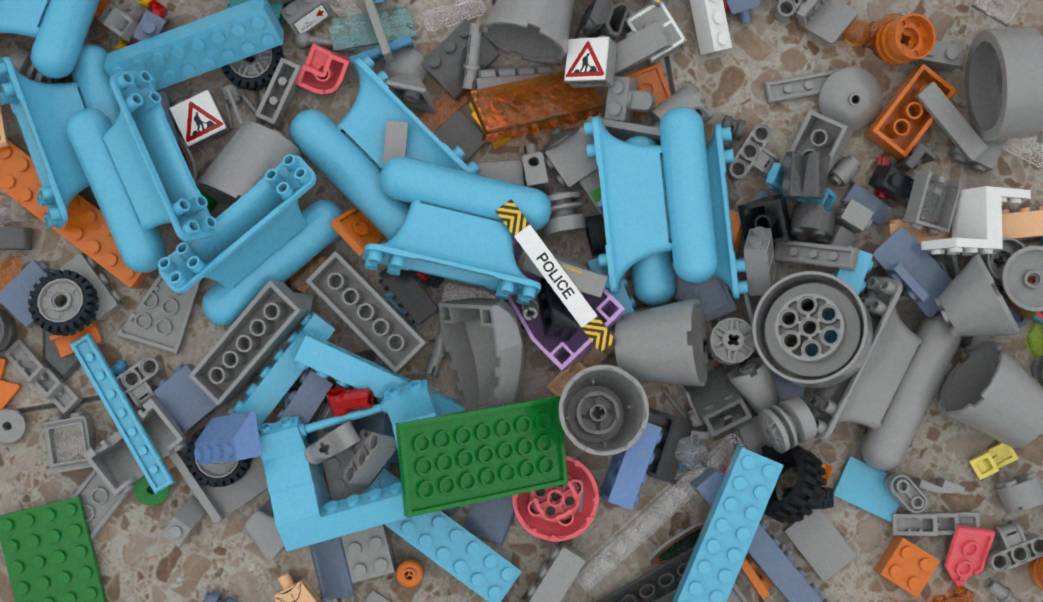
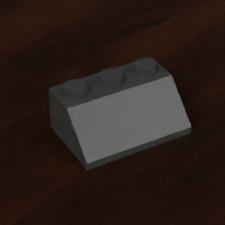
[421,19,500,100]
[646,407,692,483]

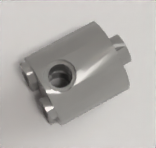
[649,85,713,128]

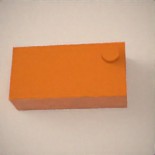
[864,63,956,160]

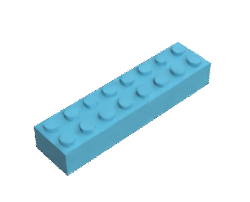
[104,0,284,91]
[291,330,465,415]
[672,445,784,602]
[361,468,522,602]

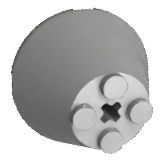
[935,253,1021,338]

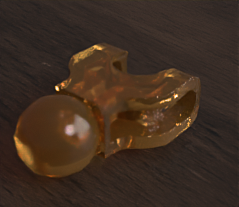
[843,14,905,60]

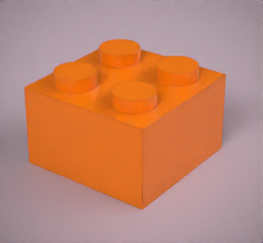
[873,536,940,598]

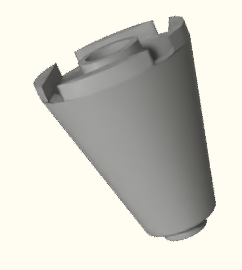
[727,356,779,416]

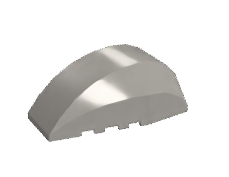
[438,298,525,411]

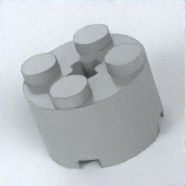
[995,472,1043,514]

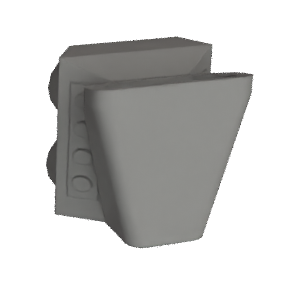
[242,498,284,562]

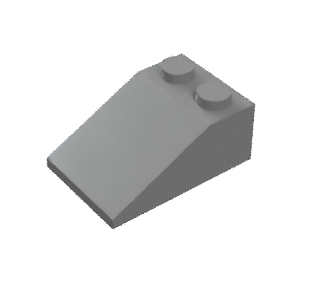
[789,110,854,173]

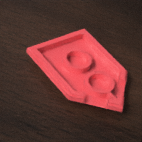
[944,525,996,588]

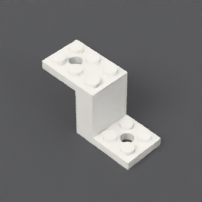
[921,186,1031,256]

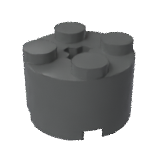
[789,202,837,245]

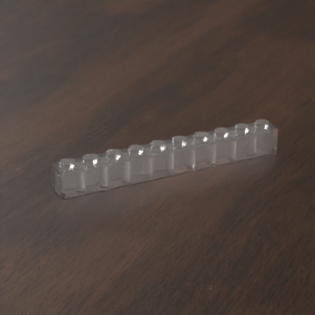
[575,432,748,594]

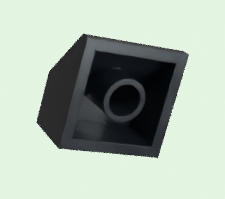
[738,194,793,243]

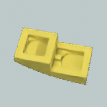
[969,442,1019,480]

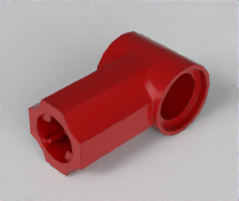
[326,387,374,416]

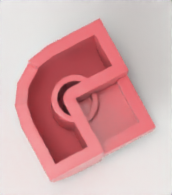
[296,44,351,95]

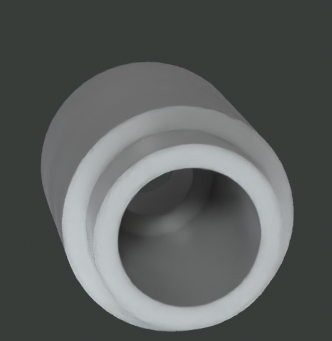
[829,155,861,187]

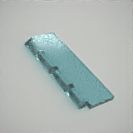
[329,6,417,52]

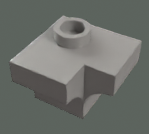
[97,3,142,42]

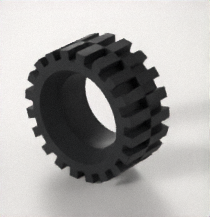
[756,445,827,524]

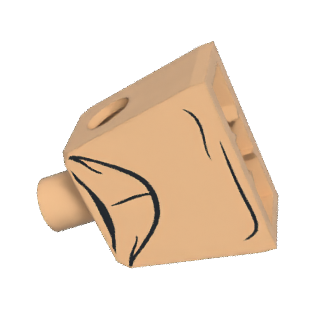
[274,572,322,602]

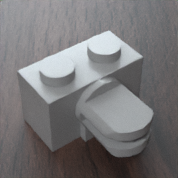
[605,76,656,122]

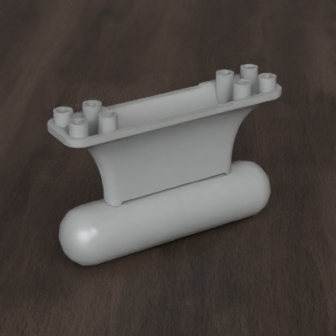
[808,277,962,471]

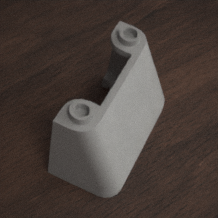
[82,398,187,495]

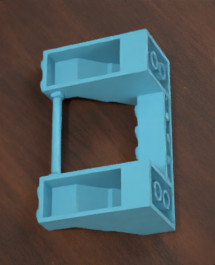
[258,379,440,551]

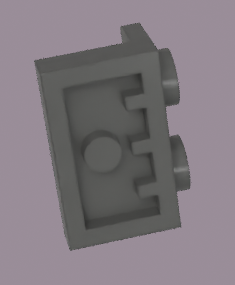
[893,143,938,172]

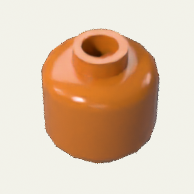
[396,558,425,588]

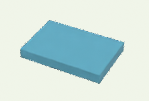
[833,456,899,522]

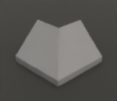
[385,73,436,114]

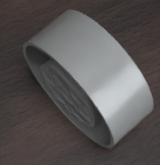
[965,26,1043,141]
[752,271,873,388]

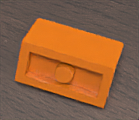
[49,321,104,358]

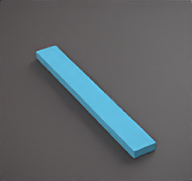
[70,333,176,494]

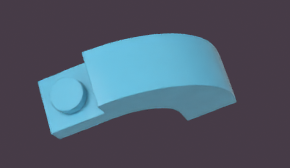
[765,162,838,211]

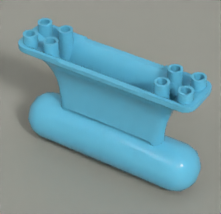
[0,0,100,79]
[0,44,120,229]
[289,55,480,240]
[66,70,217,273]
[584,107,718,293]
[625,124,748,307]
[158,154,344,327]
[362,156,552,305]

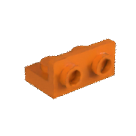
[741,552,774,600]

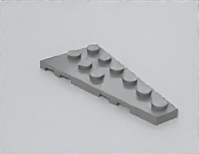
[116,275,203,354]

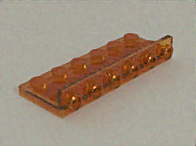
[469,71,604,143]

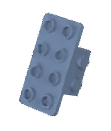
[872,227,952,317]

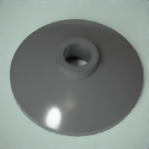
[542,127,579,152]

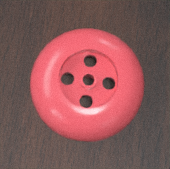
[512,456,599,542]

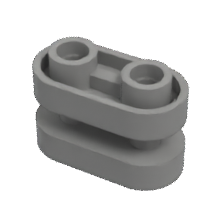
[883,472,927,513]

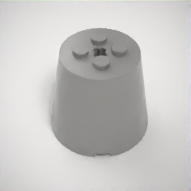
[482,0,574,64]
[196,121,302,205]
[613,298,709,386]
[938,341,1043,448]
[559,365,649,456]

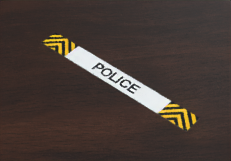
[496,199,616,352]

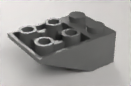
[683,366,753,442]

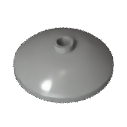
[818,67,882,131]
[1001,245,1043,312]

